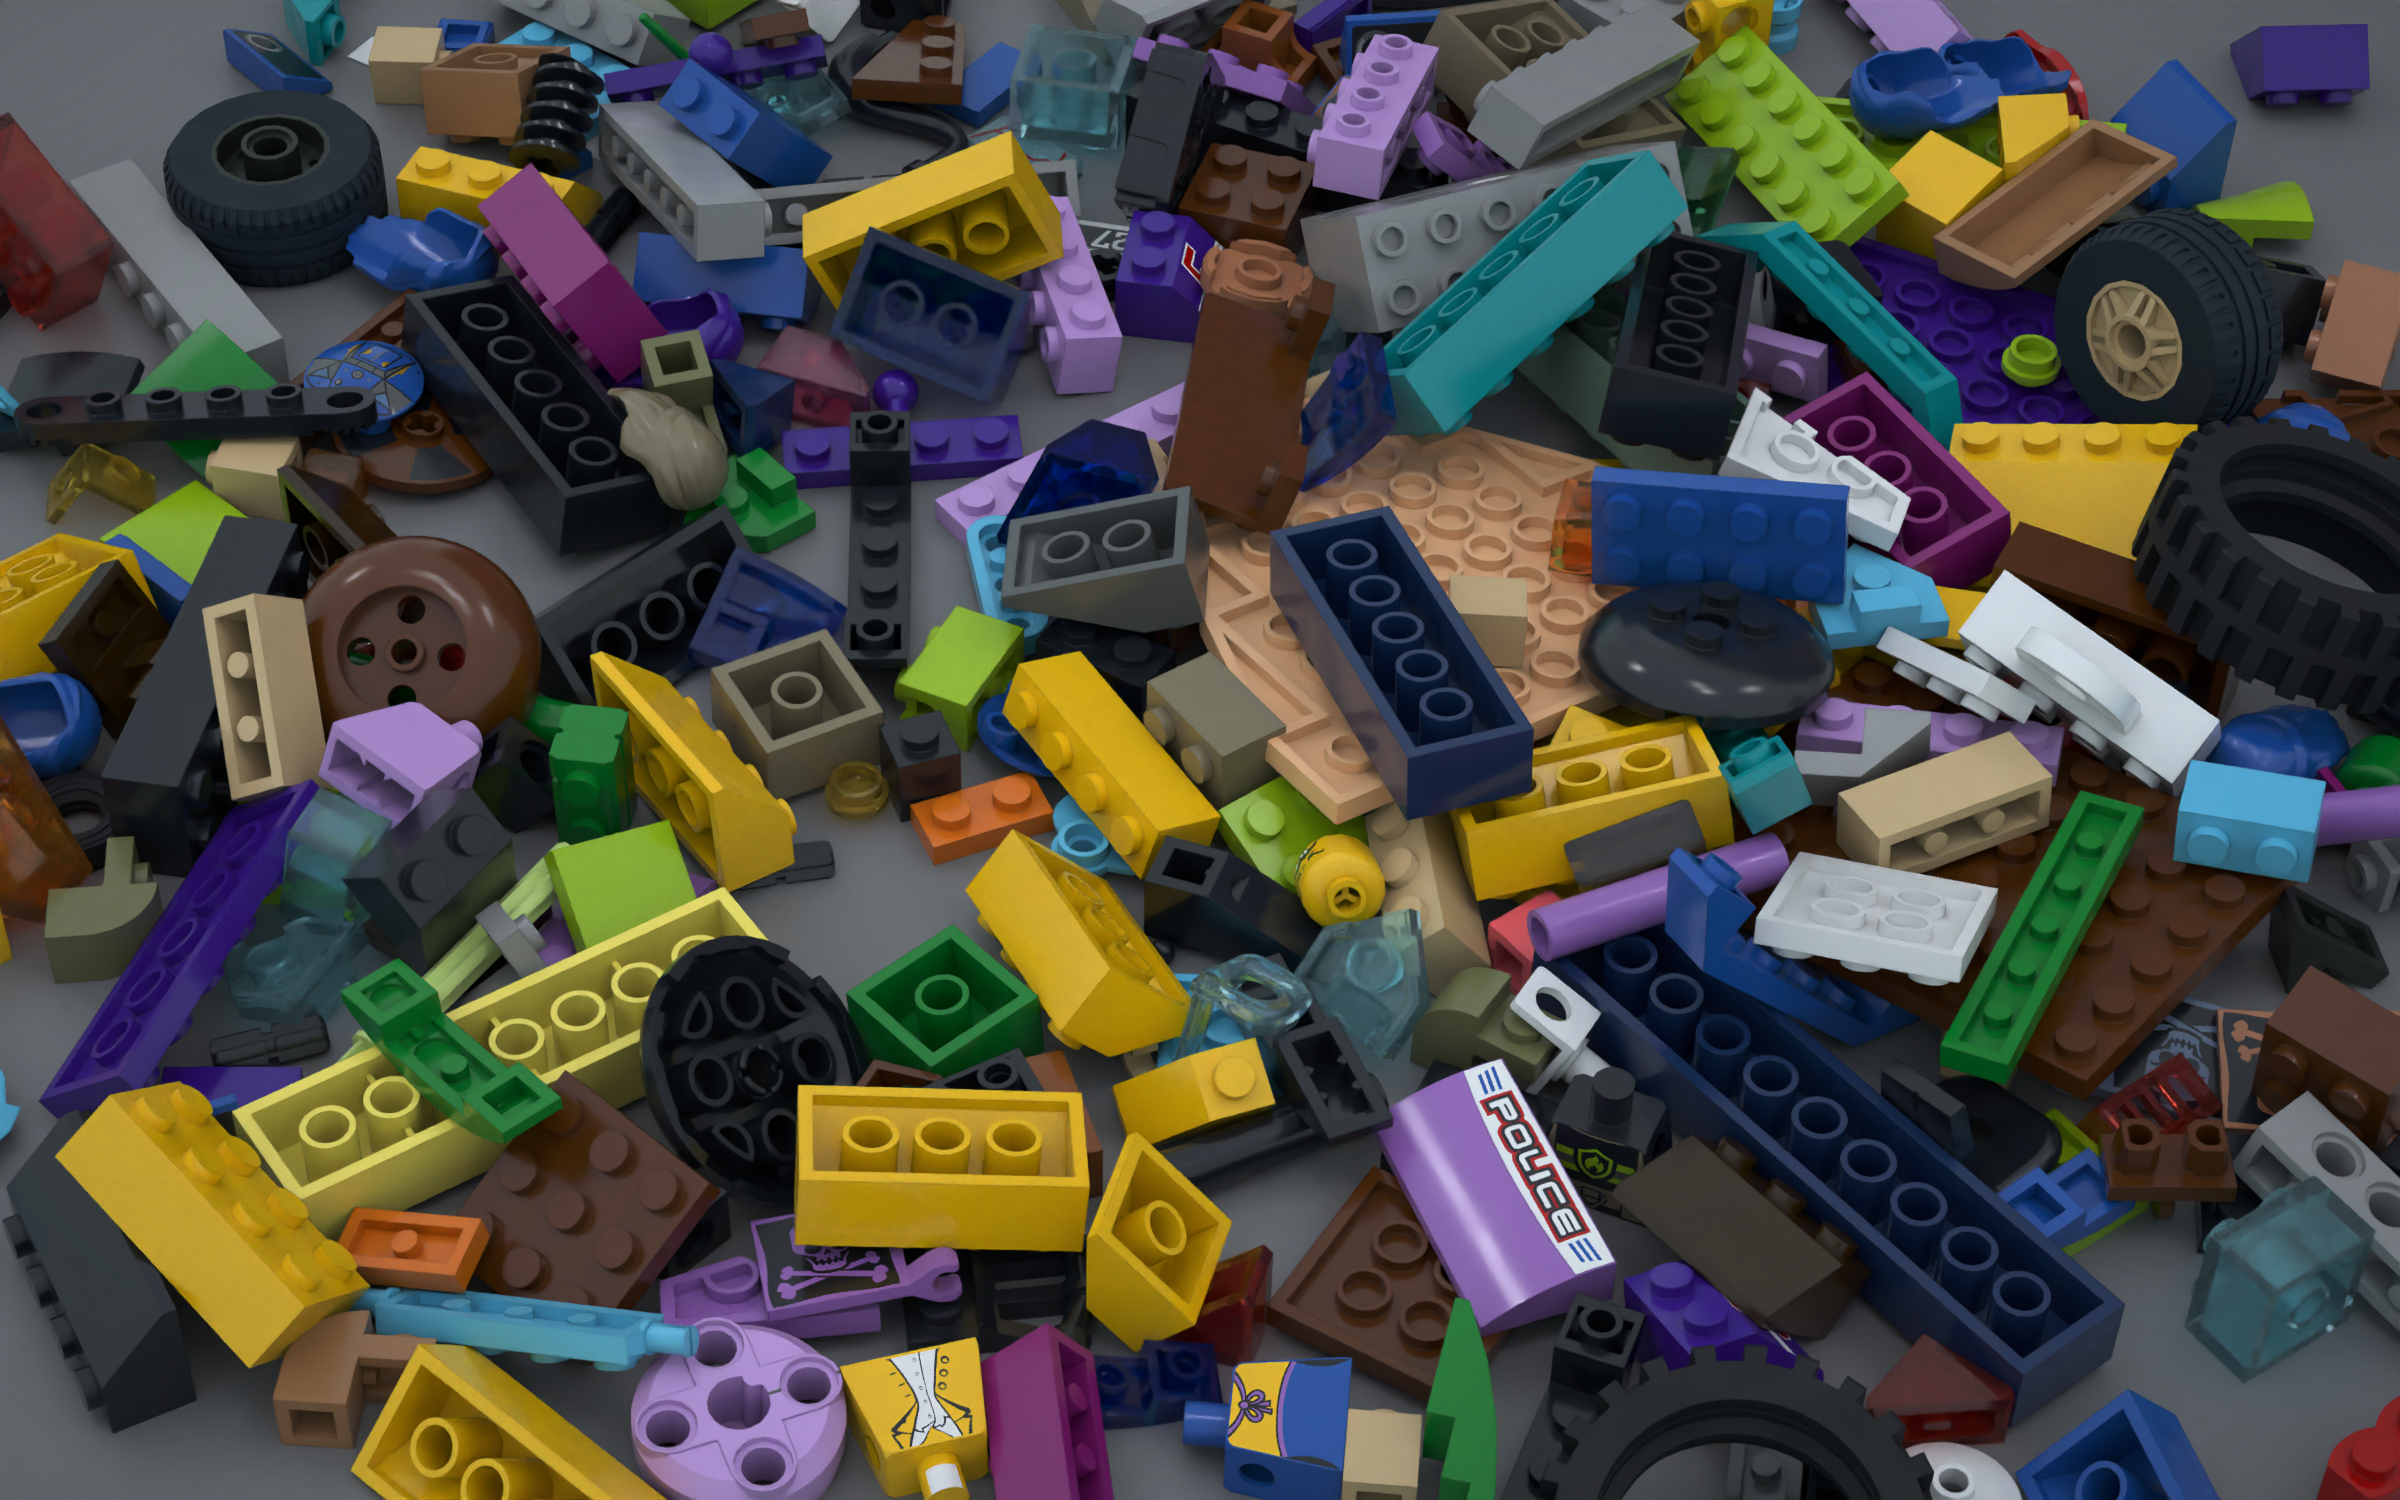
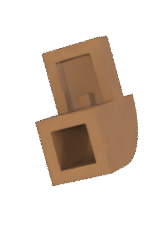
[272,1310,437,1449]

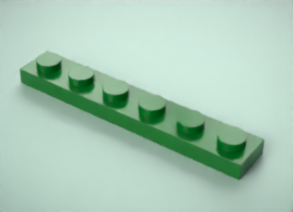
[1939,790,2144,1085]

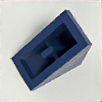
[709,359,796,457]

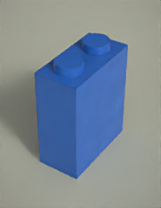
[658,58,833,187]

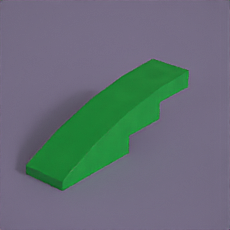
[1422,1297,1497,1500]

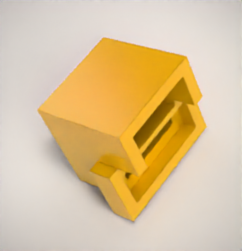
[1876,130,2003,260]

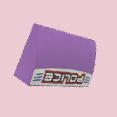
[1373,1058,1617,1337]

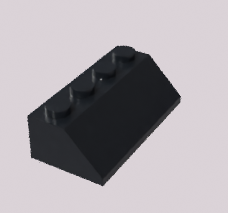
[534,504,787,706]
[2,1109,197,1434]

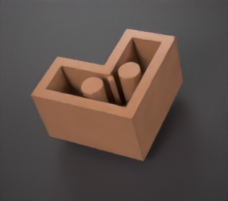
[2302,260,2400,390]

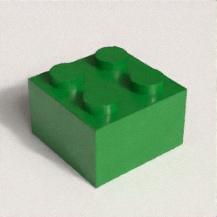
[846,924,1045,1088]

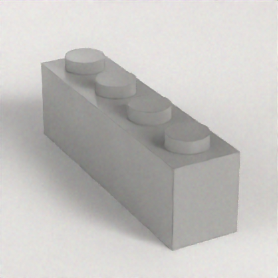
[493,0,691,66]

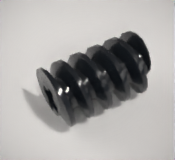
[508,53,605,177]

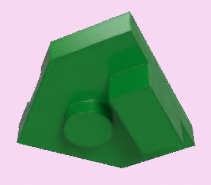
[683,447,816,553]

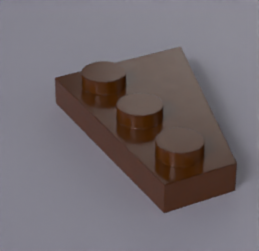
[851,15,966,105]

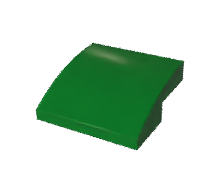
[130,319,278,482]

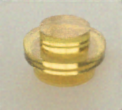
[825,761,889,820]

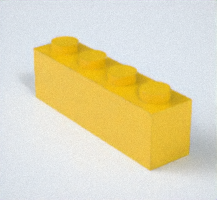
[1002,651,1221,880]

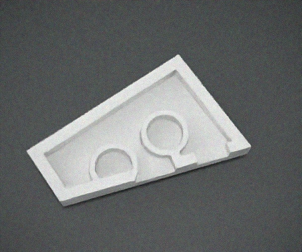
[1718,387,1911,552]
[1876,626,2037,724]

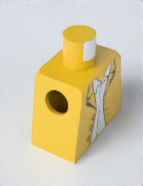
[840,1337,988,1500]

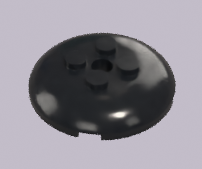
[1578,581,1836,730]
[639,935,869,1208]

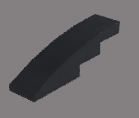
[1217,953,1394,1148]

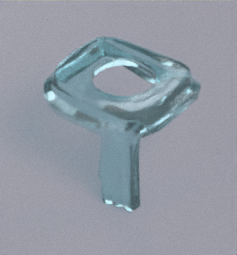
[1171,954,1313,1062]

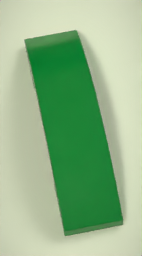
[340,958,563,1144]

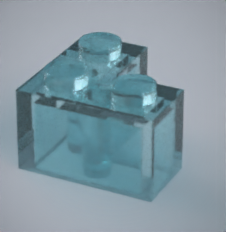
[280,787,392,944]

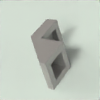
[1794,708,1932,807]

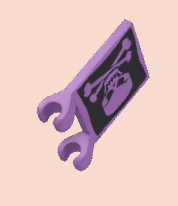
[750,1213,962,1323]

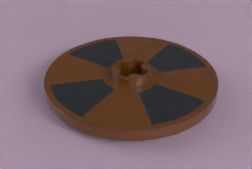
[332,384,495,493]

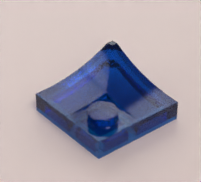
[1299,331,1398,493]
[687,546,848,668]

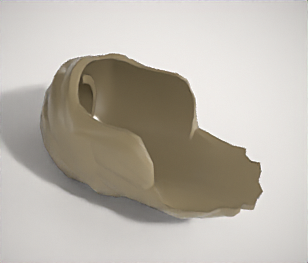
[606,388,729,511]

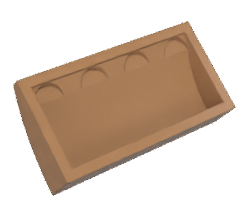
[1932,118,2178,290]

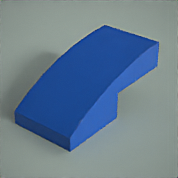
[1997,1147,2136,1248]

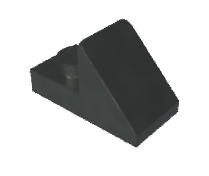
[2268,886,2390,994]

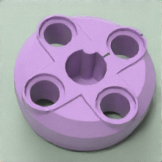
[631,1317,847,1500]

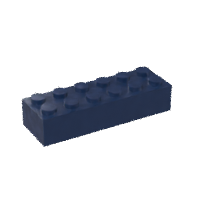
[1270,506,1534,821]

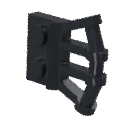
[901,1234,1093,1354]

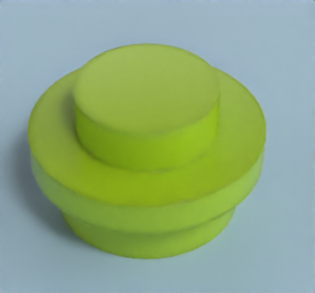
[2001,334,2061,387]

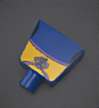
[1182,1357,1352,1500]

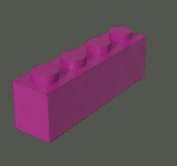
[980,1323,1114,1500]

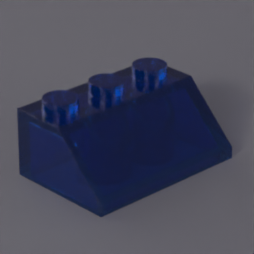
[828,226,1033,404]

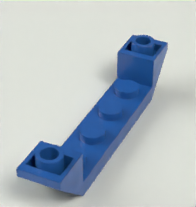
[1665,847,1922,1047]

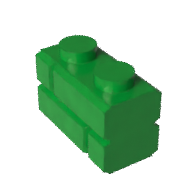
[549,704,637,845]

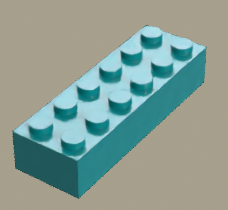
[1348,150,1688,437]

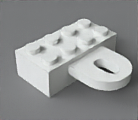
[1958,570,2221,798]

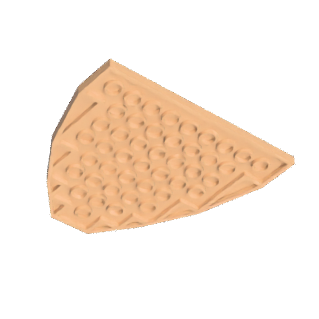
[1199,397,1809,825]

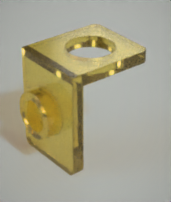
[45,444,156,525]

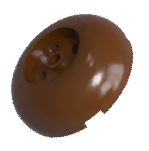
[303,536,543,745]

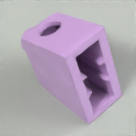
[318,702,483,829]

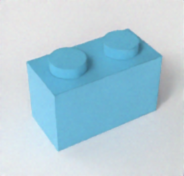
[2173,760,2326,883]

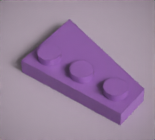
[1410,111,1515,183]
[659,1255,881,1339]

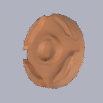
[1200,239,1314,318]

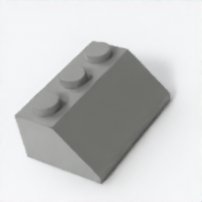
[1094,0,1271,76]

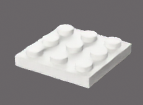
[1753,852,1998,986]

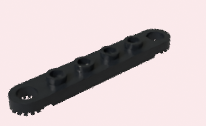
[14,383,378,445]

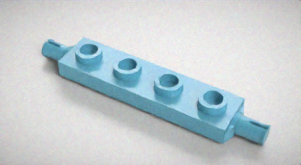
[348,1287,699,1371]

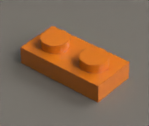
[910,772,1054,866]
[337,1207,490,1293]

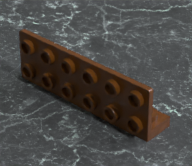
[1162,277,1336,535]

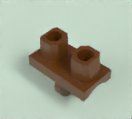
[2098,1118,2238,1219]

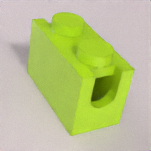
[894,605,1024,752]

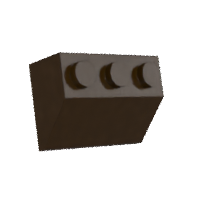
[277,464,425,655]
[1611,1135,1873,1339]

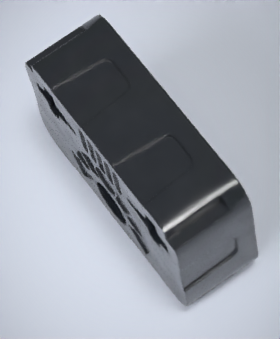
[1114,42,1225,223]

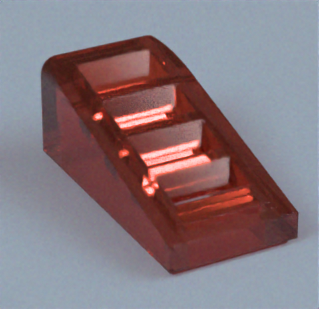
[2077,1053,2223,1145]

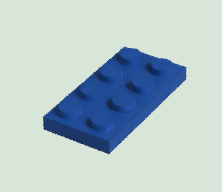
[1591,466,1850,604]

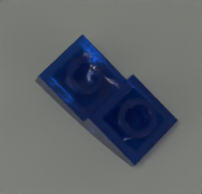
[1093,1340,1223,1430]

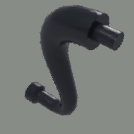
[827,30,969,174]

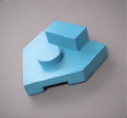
[1808,543,1950,650]

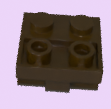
[38,559,171,739]

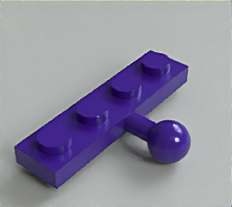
[603,32,828,103]
[781,369,1023,489]

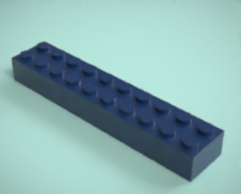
[1532,923,2125,1429]

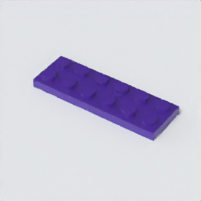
[38,779,329,1119]

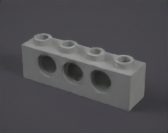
[2233,1091,2400,1332]

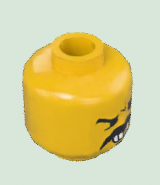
[1294,834,1386,931]

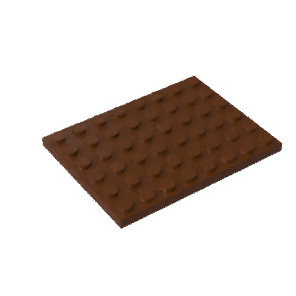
[1637,655,2298,1101]

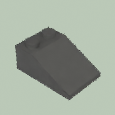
[1000,486,1210,633]

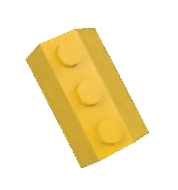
[396,146,603,255]

